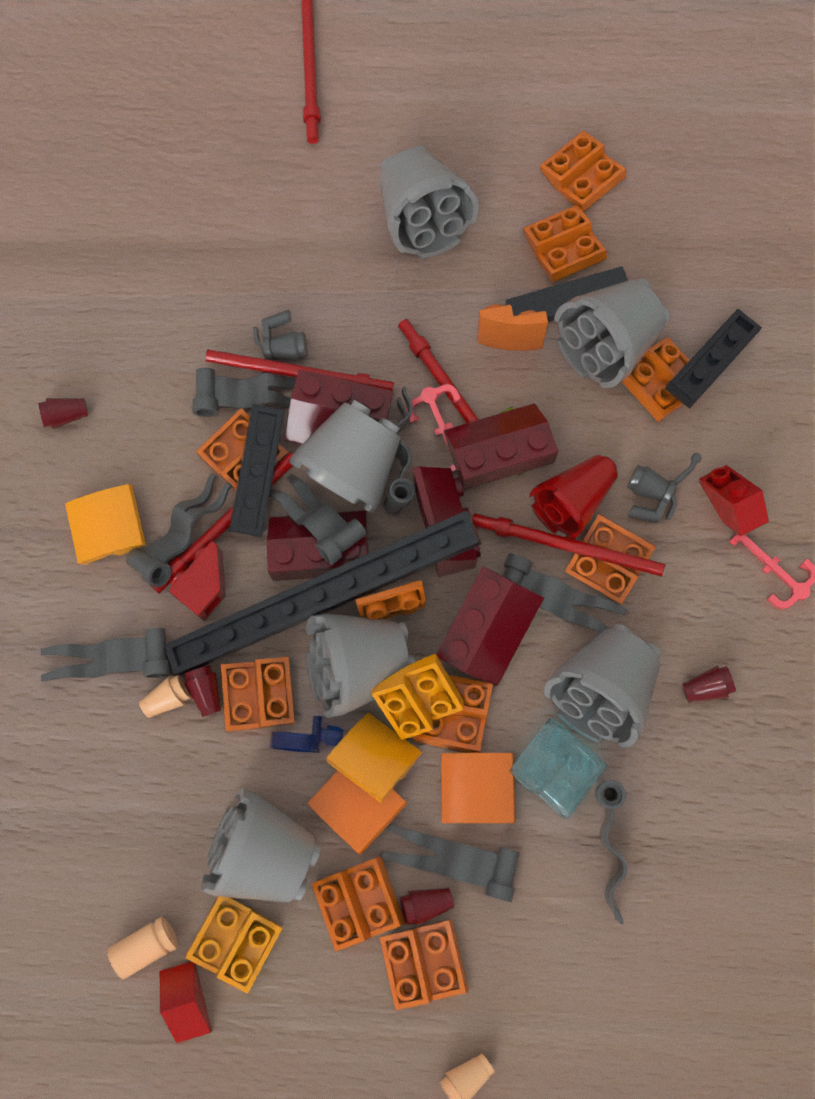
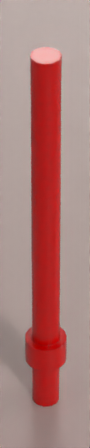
[301,0,321,144]
[398,319,479,423]
[205,349,394,391]
[150,452,293,594]
[472,513,666,577]

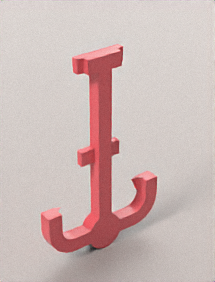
[406,384,462,473]
[729,534,815,609]

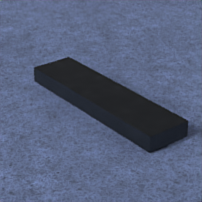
[505,266,628,322]
[665,309,762,409]
[229,404,285,537]

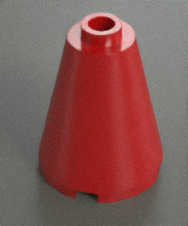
[529,455,618,539]

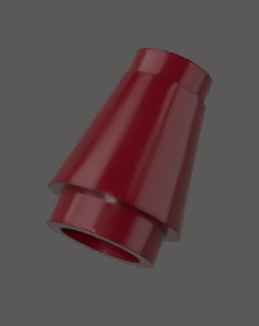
[38,398,88,429]
[184,665,222,717]
[682,665,736,703]
[400,888,454,926]

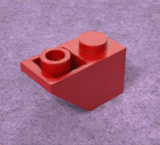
[699,465,769,536]
[169,541,226,622]

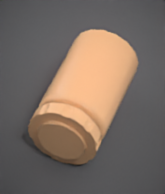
[107,916,178,980]

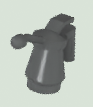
[253,310,308,374]
[627,453,701,523]

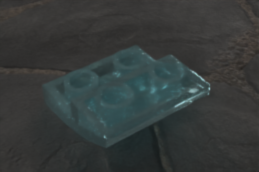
[509,719,607,819]

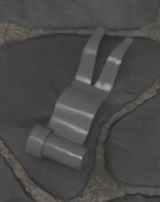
[192,368,296,417]
[384,386,415,515]
[126,473,232,587]
[269,474,367,566]
[503,553,627,633]
[41,628,171,681]
[595,780,628,925]
[381,824,520,902]

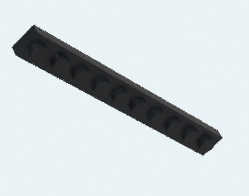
[164,510,482,675]

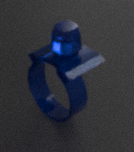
[269,716,343,753]

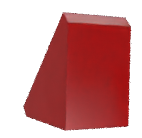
[159,961,212,1044]

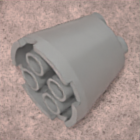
[380,145,479,258]
[554,278,670,388]
[289,400,401,514]
[306,613,415,718]
[544,624,661,748]
[200,788,321,903]

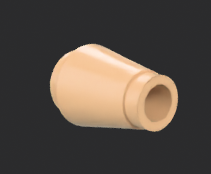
[139,674,192,718]
[439,1053,495,1099]

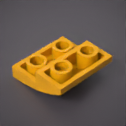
[65,484,146,565]
[372,654,464,740]
[326,712,422,803]
[185,896,283,994]

